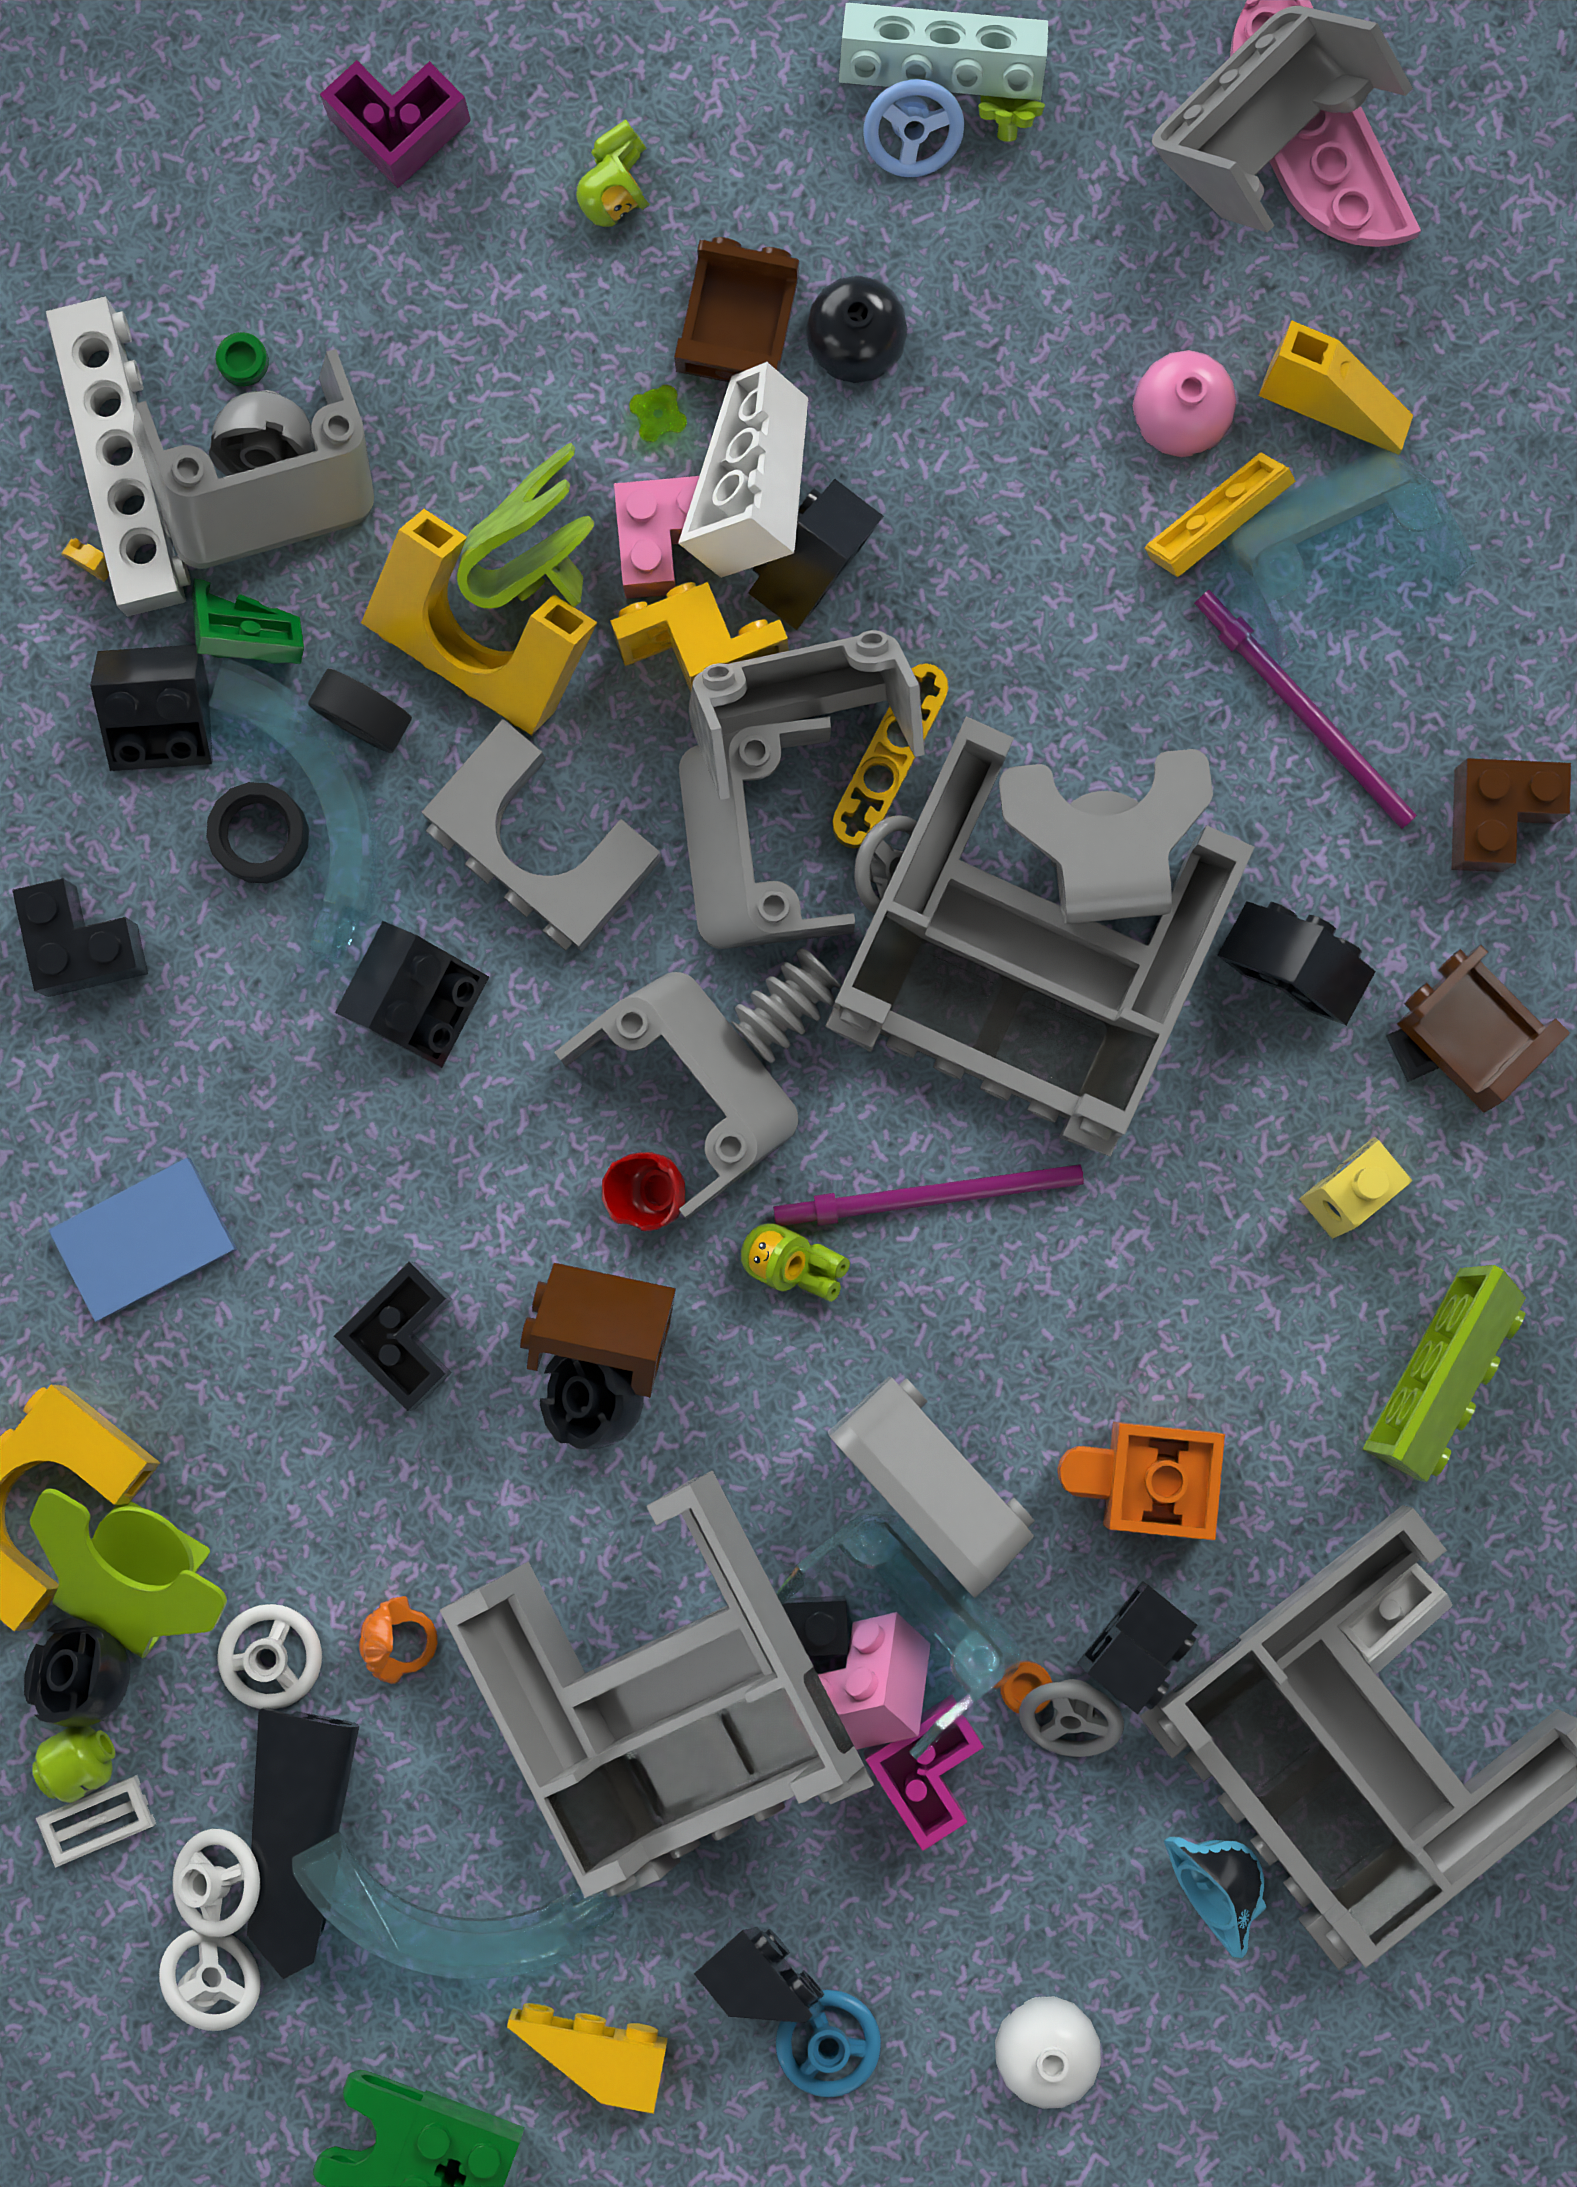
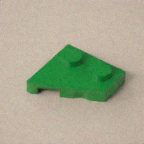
[191,578,304,664]

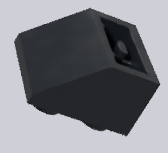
[90,644,213,771]
[335,921,489,1068]
[694,1927,826,2023]

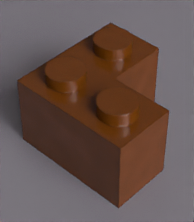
[1451,758,1571,872]

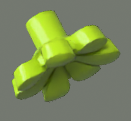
[978,95,1045,142]

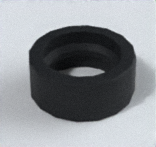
[308,669,412,753]
[206,782,309,884]

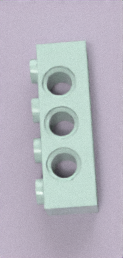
[839,3,1048,101]

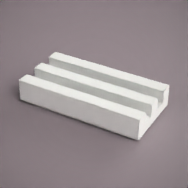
[36,1775,156,1868]

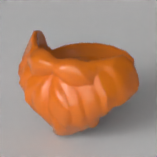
[359,1596,438,1684]

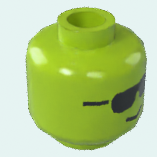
[32,1726,115,1803]

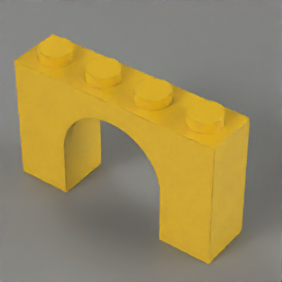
[361,509,597,736]
[0,1384,160,1631]

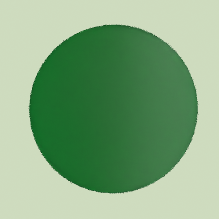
[216,332,269,387]

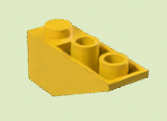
[1258,320,1413,455]
[507,2003,668,2114]

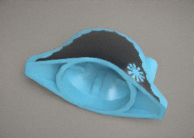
[1164,1837,1266,1958]

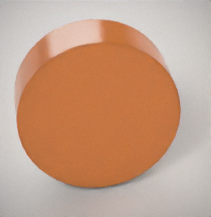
[999,1660,1052,1714]

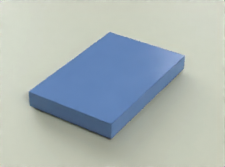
[49,1157,237,1322]

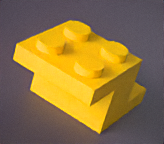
[610,582,789,692]

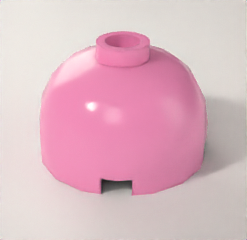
[1133,350,1236,457]

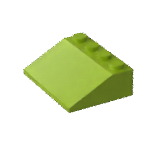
[1362,1265,1526,1482]

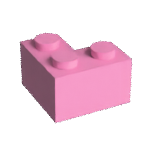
[614,476,699,599]
[795,1612,931,1750]

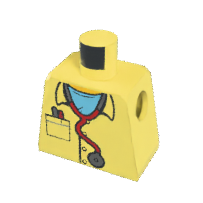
[1299,1137,1412,1239]

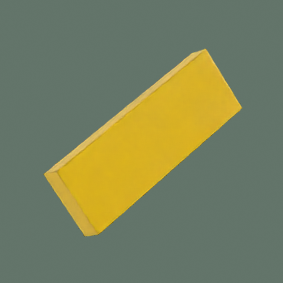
[1144,452,1296,577]

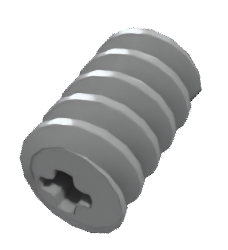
[730,948,841,1063]

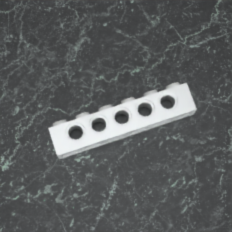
[46,296,191,617]

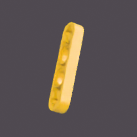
[832,663,949,849]

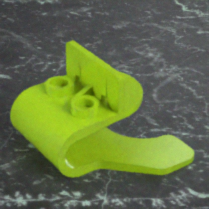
[457,443,594,609]
[30,1489,227,1658]

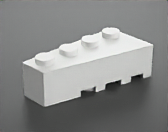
[678,362,808,578]

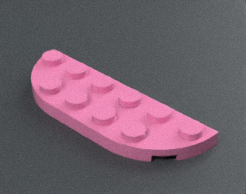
[1230,0,1421,247]

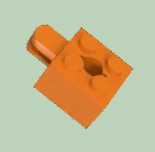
[1057,1421,1225,1540]

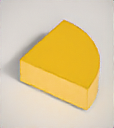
[61,538,109,582]

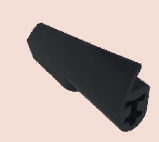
[247,1708,359,1979]

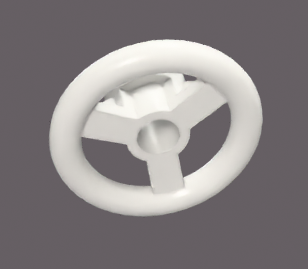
[217,1604,322,1710]
[173,1829,260,1937]
[159,1929,261,2031]

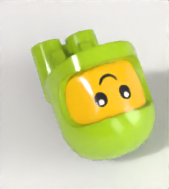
[576,119,650,227]
[741,1223,850,1302]

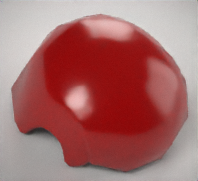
[602,1152,685,1231]

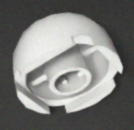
[995,1996,1101,2109]

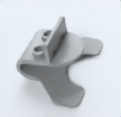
[999,749,1213,924]

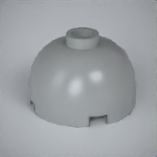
[209,390,314,476]

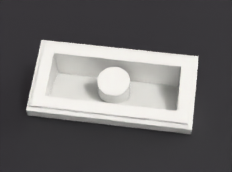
[1338,1563,1452,1674]

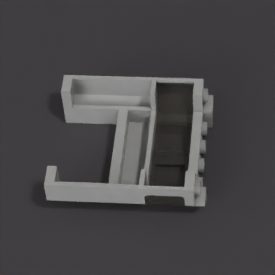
[825,716,1255,1157]
[440,1471,874,1898]
[1139,1505,1577,1971]

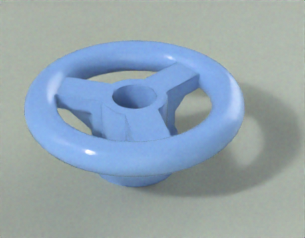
[863,79,964,177]

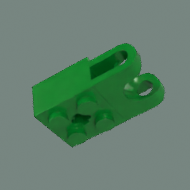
[313,2070,525,2187]

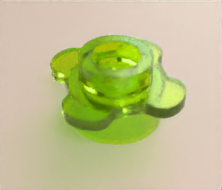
[629,385,687,443]

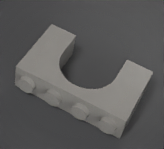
[421,719,662,952]

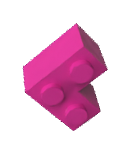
[864,1694,984,1851]

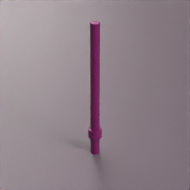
[1194,589,1417,829]
[773,1164,1084,1226]

